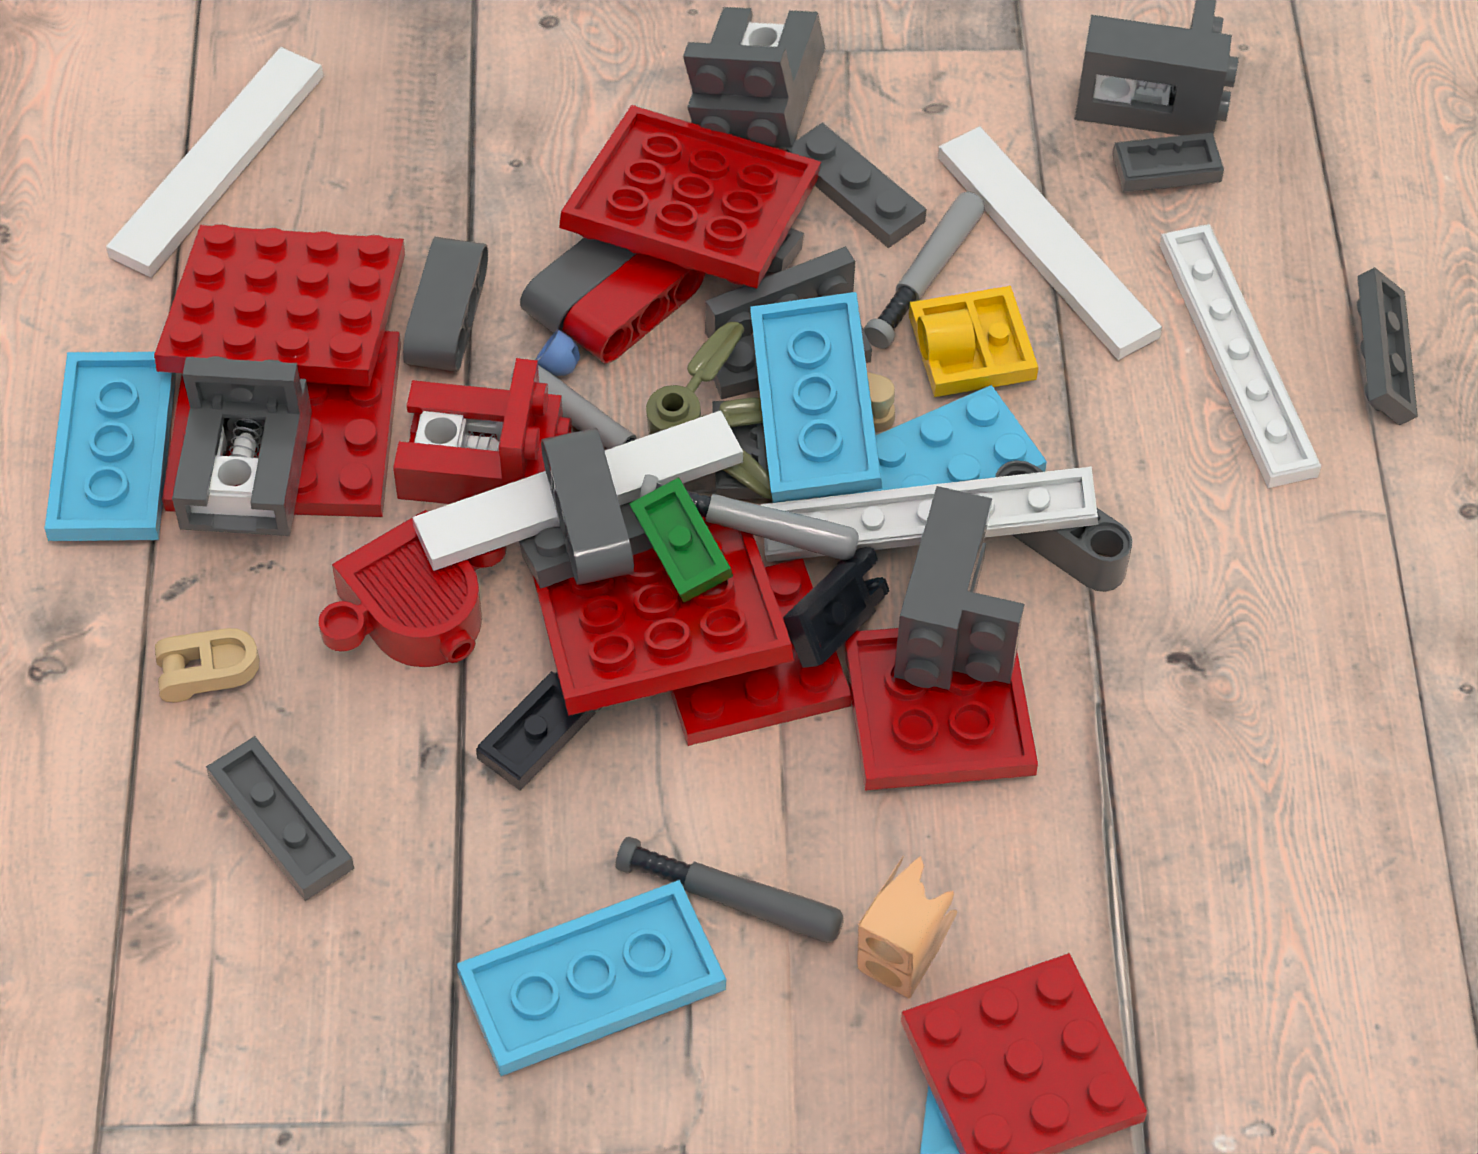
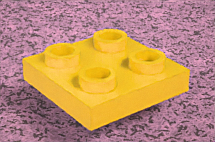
[908,285,1039,397]

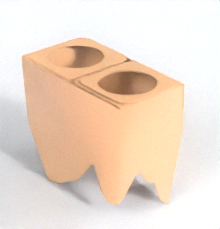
[858,856,958,998]

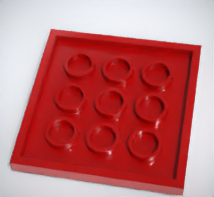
[559,105,821,289]
[154,224,405,387]
[162,331,401,517]
[532,517,794,716]

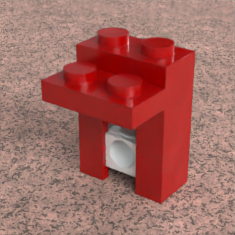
[393,358,572,504]

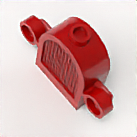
[318,510,507,667]

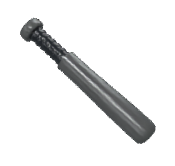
[615,837,844,943]

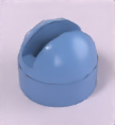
[535,329,580,376]

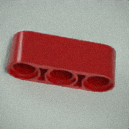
[563,254,706,364]

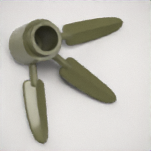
[646,322,772,500]

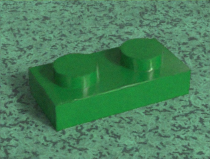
[629,477,733,603]

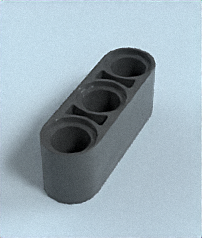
[403,237,488,372]
[520,238,636,333]
[541,428,634,585]
[995,460,1132,592]

